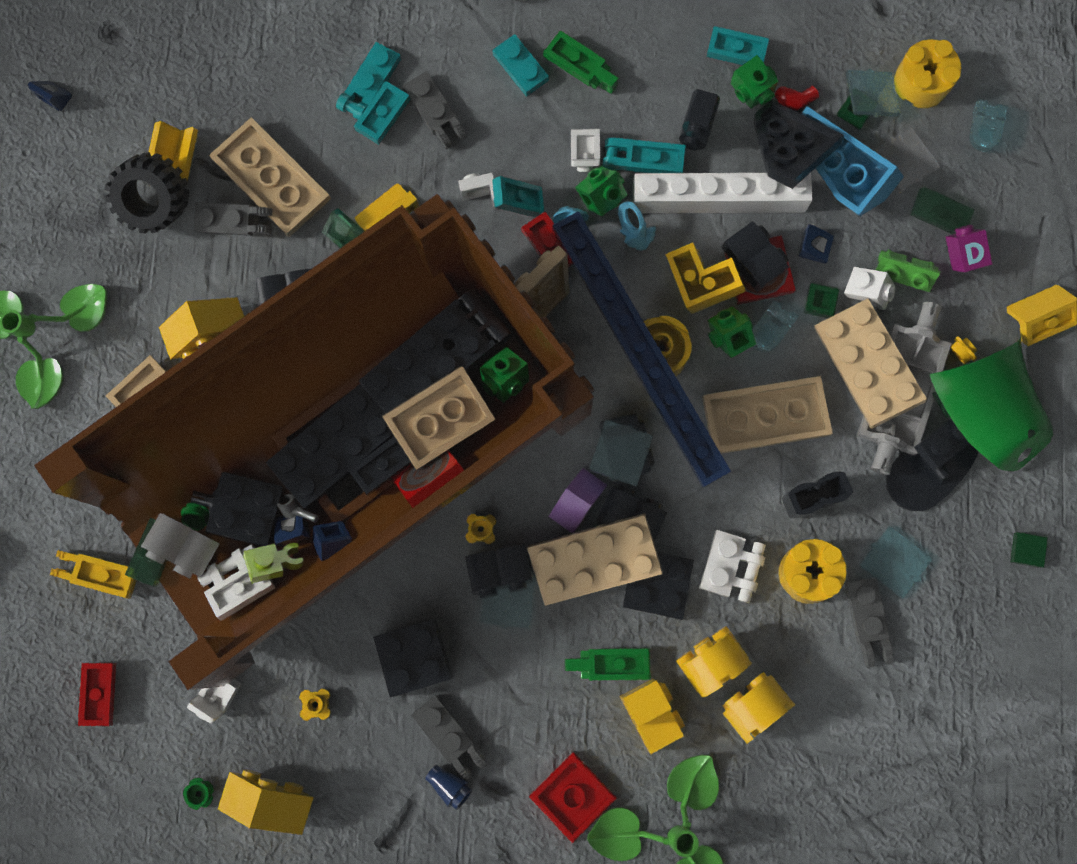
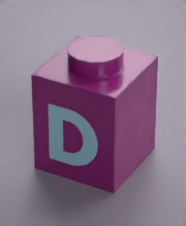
[945,225,992,272]

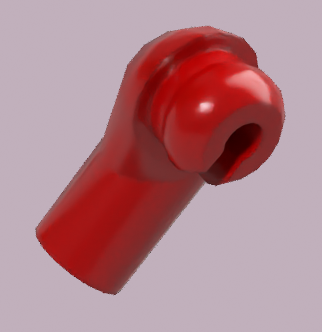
[775,86,819,111]

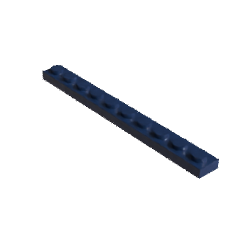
[552,211,731,488]

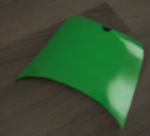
[930,334,1053,471]

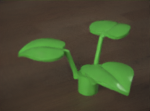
[0,284,107,409]
[587,755,723,864]

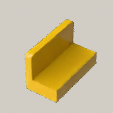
[149,121,198,181]
[355,183,419,231]
[1007,285,1077,346]

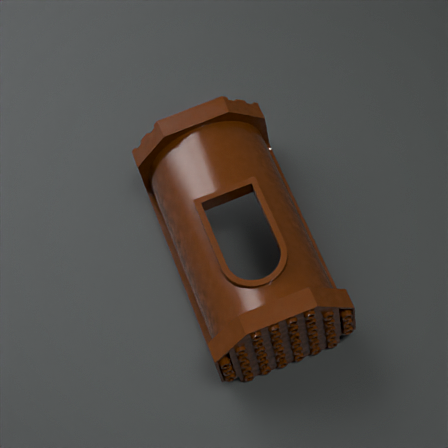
[34,194,595,690]

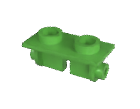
[875,249,941,292]

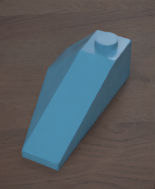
[801,106,904,216]

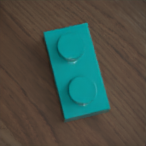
[706,26,769,65]
[492,34,549,97]
[354,81,410,145]
[492,176,544,218]

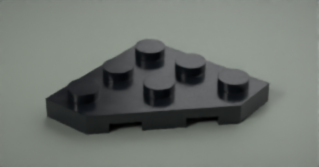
[753,100,844,189]

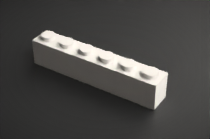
[632,173,812,213]

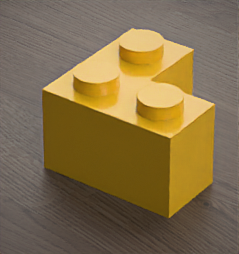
[665,242,746,314]
[159,297,244,359]
[620,679,685,754]
[218,769,314,835]

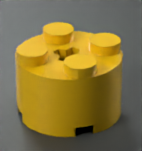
[894,39,961,108]
[643,316,692,376]
[779,539,846,604]
[676,626,752,698]
[722,672,796,744]

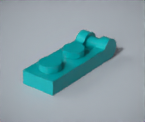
[336,42,401,120]
[602,137,686,173]

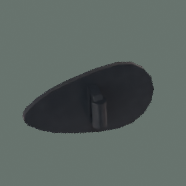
[886,444,978,511]

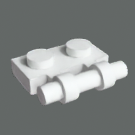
[699,530,766,603]
[197,544,276,621]

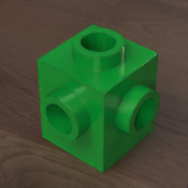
[730,55,778,109]
[575,166,628,216]
[707,306,757,358]
[480,347,529,403]

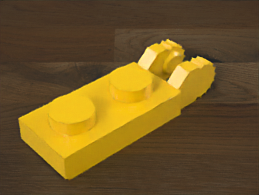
[50,550,140,599]

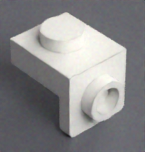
[571,129,600,172]
[458,173,499,210]
[844,267,895,310]
[187,679,241,724]

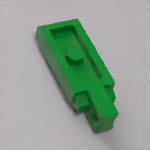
[543,31,619,94]
[564,648,651,681]

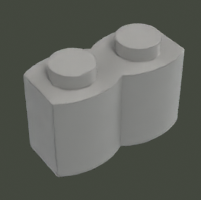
[141,513,219,579]

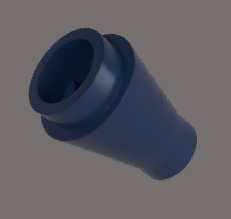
[425,764,472,810]

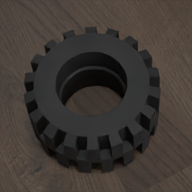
[105,152,189,234]

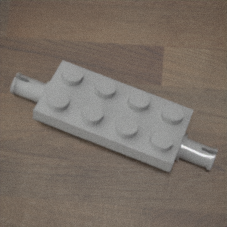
[857,302,951,475]

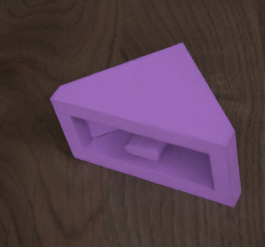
[548,468,607,533]

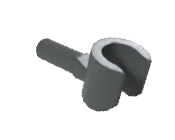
[277,494,319,523]

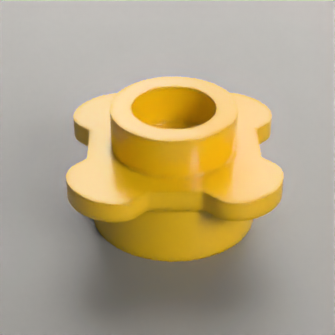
[950,336,978,365]
[465,514,496,544]
[299,689,331,721]

